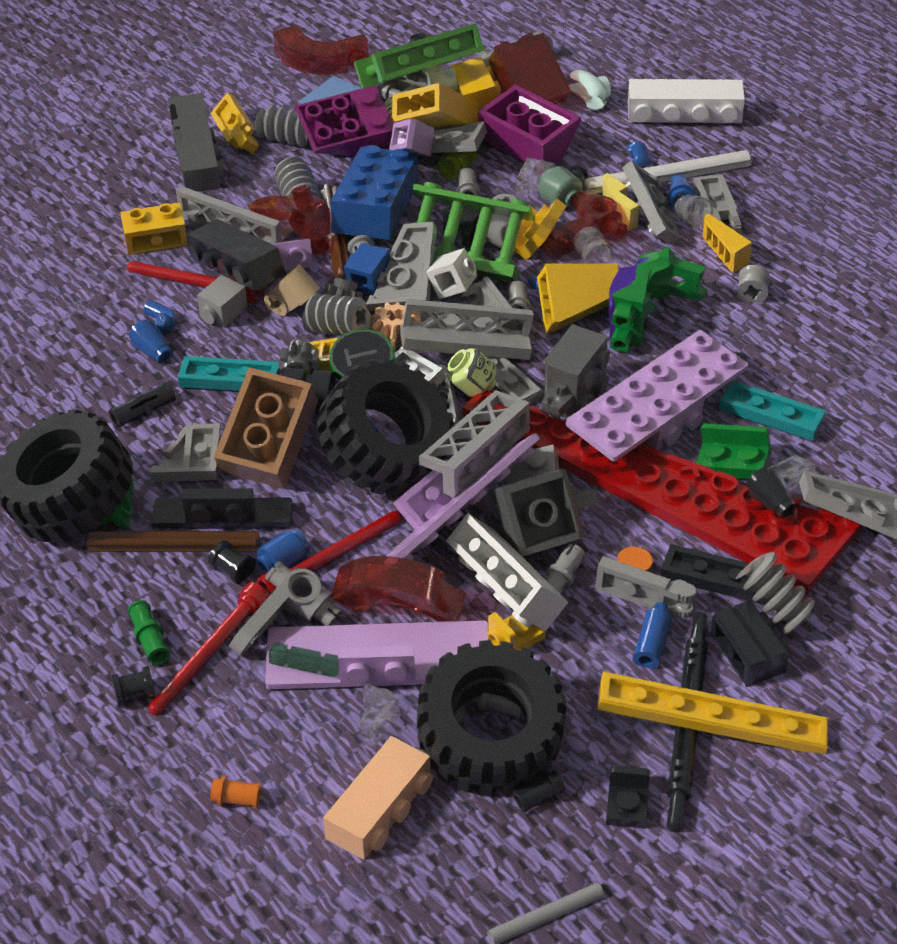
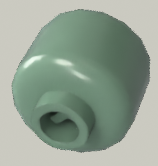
[539,166,582,209]

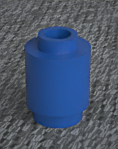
[256,529,310,574]

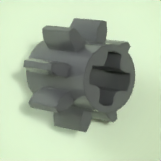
[323,277,363,298]
[279,340,320,374]

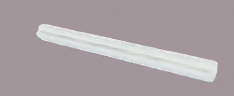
[583,150,751,195]

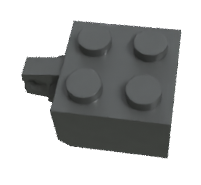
[541,324,610,418]
[490,469,599,557]

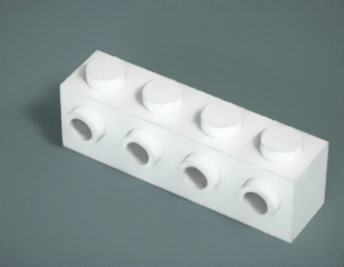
[628,79,744,123]
[446,513,568,631]

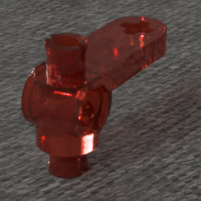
[248,184,331,254]
[543,191,628,260]

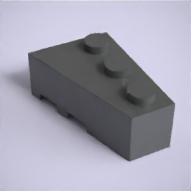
[168,93,224,191]

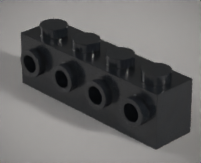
[187,219,287,291]

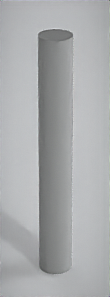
[487,882,604,944]

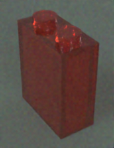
[488,33,572,104]

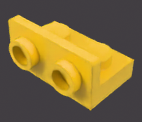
[514,198,566,260]

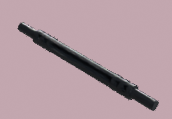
[666,612,708,832]

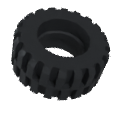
[317,359,454,495]
[0,410,133,542]
[417,640,567,796]

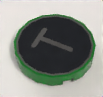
[329,329,394,380]

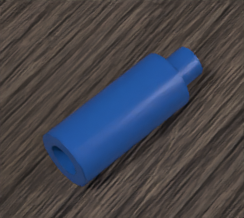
[633,602,672,669]

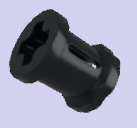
[208,540,256,585]
[112,666,156,707]

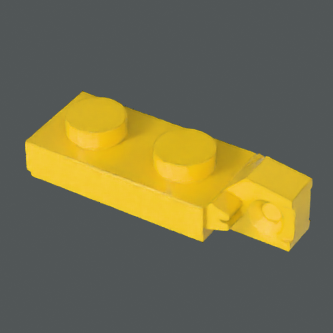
[211,92,259,154]

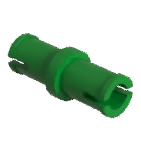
[127,600,171,666]

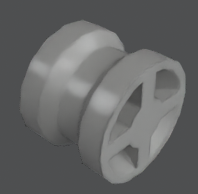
[737,265,770,303]

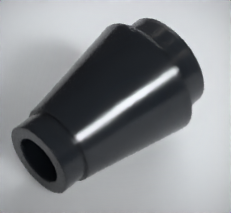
[746,467,797,519]

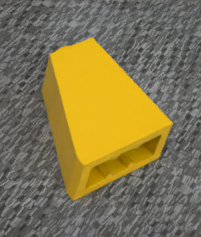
[392,83,479,129]
[537,264,618,334]

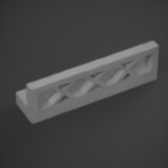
[176,186,294,244]
[400,299,534,360]
[419,390,530,498]

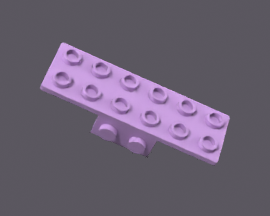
[566,330,748,462]
[367,433,540,577]
[265,620,488,689]

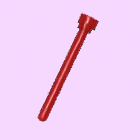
[127,261,265,304]
[257,511,402,594]
[148,582,269,715]

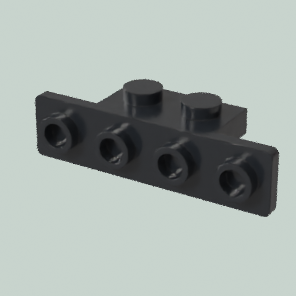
[152,488,293,528]

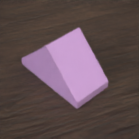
[389,119,435,157]

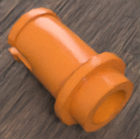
[210,775,262,809]

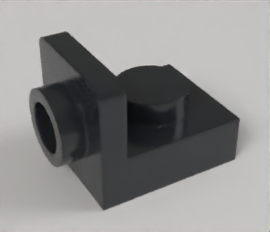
[606,765,650,829]

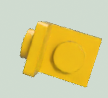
[487,612,546,651]

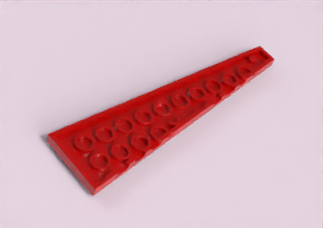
[463,390,862,594]

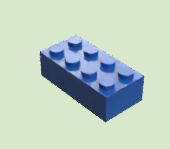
[331,145,418,240]

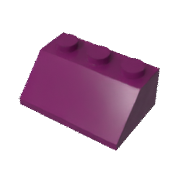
[478,84,581,173]

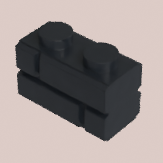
[711,600,790,687]

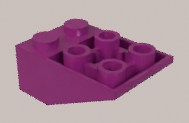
[295,85,393,156]

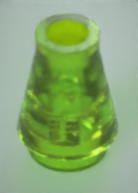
[438,151,478,180]

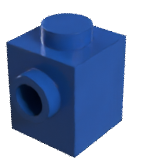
[344,243,390,296]

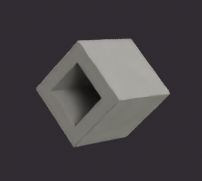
[197,275,248,328]

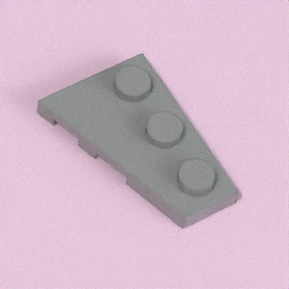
[431,121,487,153]
[622,161,680,244]
[366,221,437,311]
[799,471,897,539]

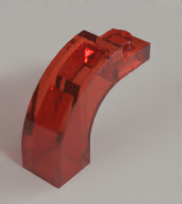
[273,25,369,75]
[331,556,466,622]

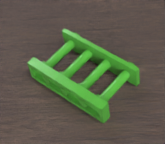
[354,23,484,88]
[412,182,536,283]

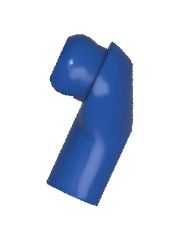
[626,141,650,168]
[143,300,176,334]

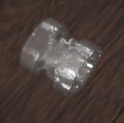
[674,194,713,227]
[573,226,613,264]

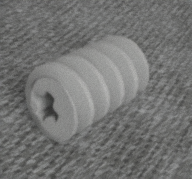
[255,104,312,148]
[274,157,323,217]
[302,294,372,336]
[736,552,815,635]

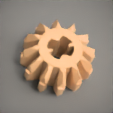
[371,301,422,352]

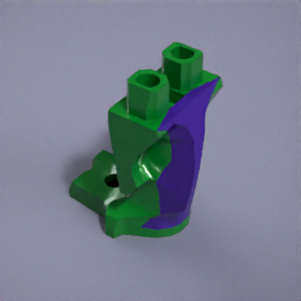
[609,247,708,352]

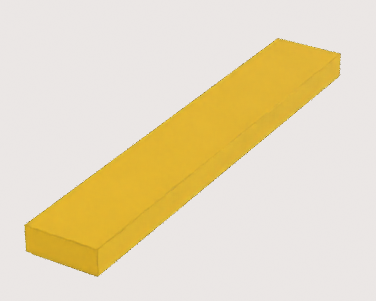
[597,671,828,754]

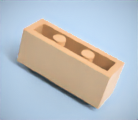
[323,736,433,860]

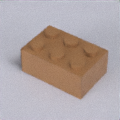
[213,367,318,489]

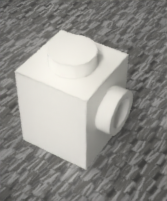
[426,248,477,299]

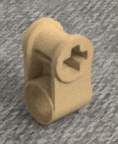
[264,264,320,316]

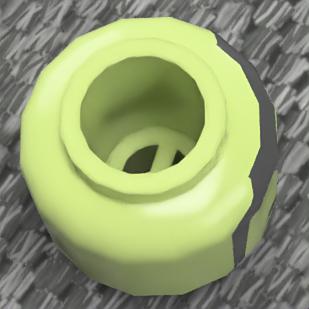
[448,348,497,397]

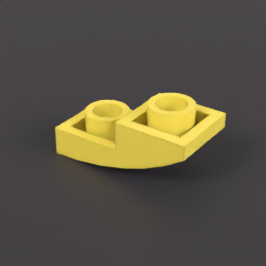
[602,173,639,231]

